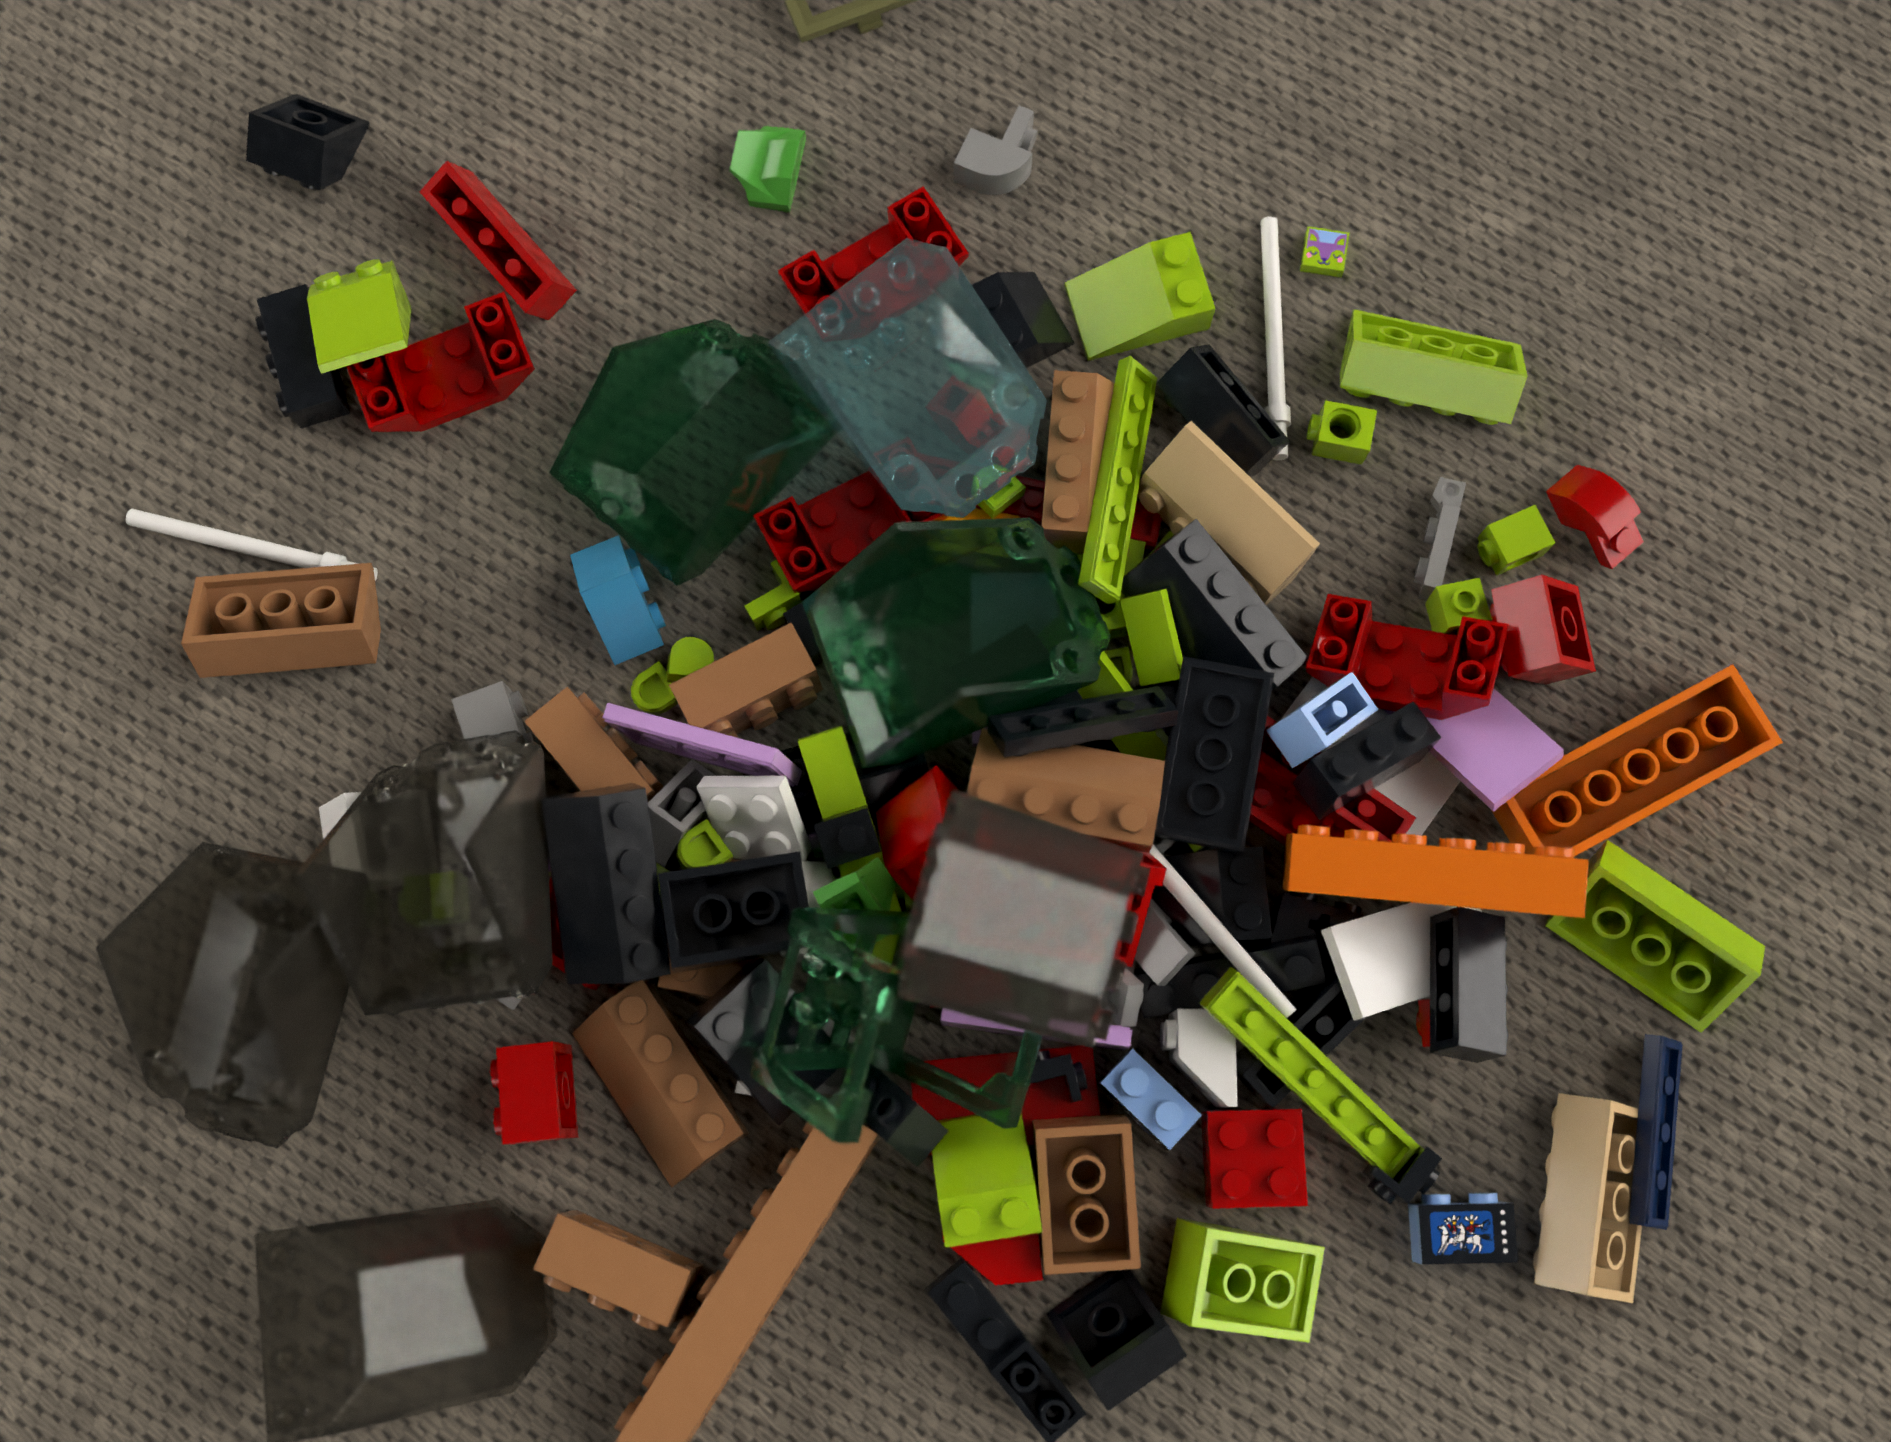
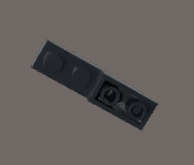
[925,1257,1086,1442]

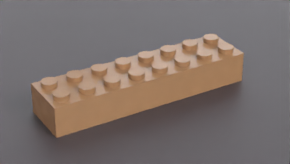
[614,1103,881,1442]

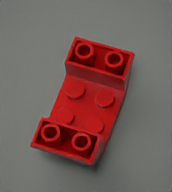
[778,186,969,342]
[346,292,535,432]
[753,438,951,593]
[1306,594,1509,720]
[875,765,1058,940]

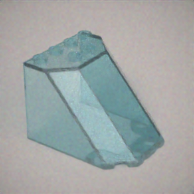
[767,238,1047,518]

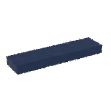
[1629,1034,1683,1230]

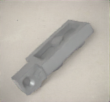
[1413,477,1466,601]

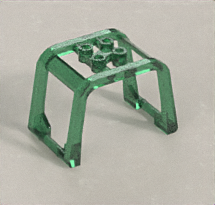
[749,908,1061,1143]

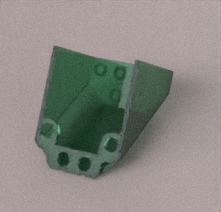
[549,319,841,586]
[802,518,1111,768]

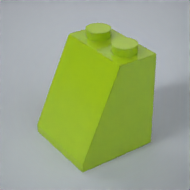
[932,1108,1042,1248]

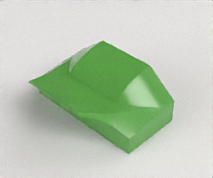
[729,126,806,213]
[813,857,897,954]

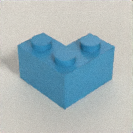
[570,535,666,665]

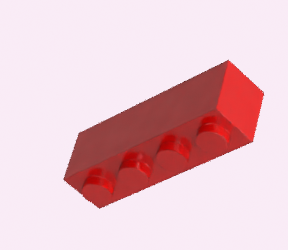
[419,161,577,320]

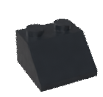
[246,94,369,190]
[960,272,1074,381]
[1046,1269,1187,1411]

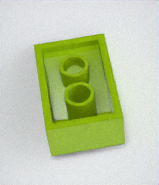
[1064,232,1216,361]
[307,259,412,374]
[1160,1218,1325,1343]

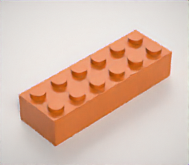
[1491,664,1783,856]
[1282,825,1589,918]

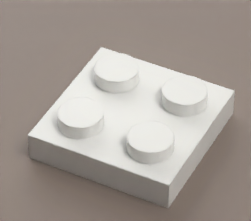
[697,775,812,861]

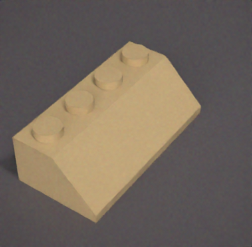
[1137,421,1320,605]
[1533,1093,1642,1303]

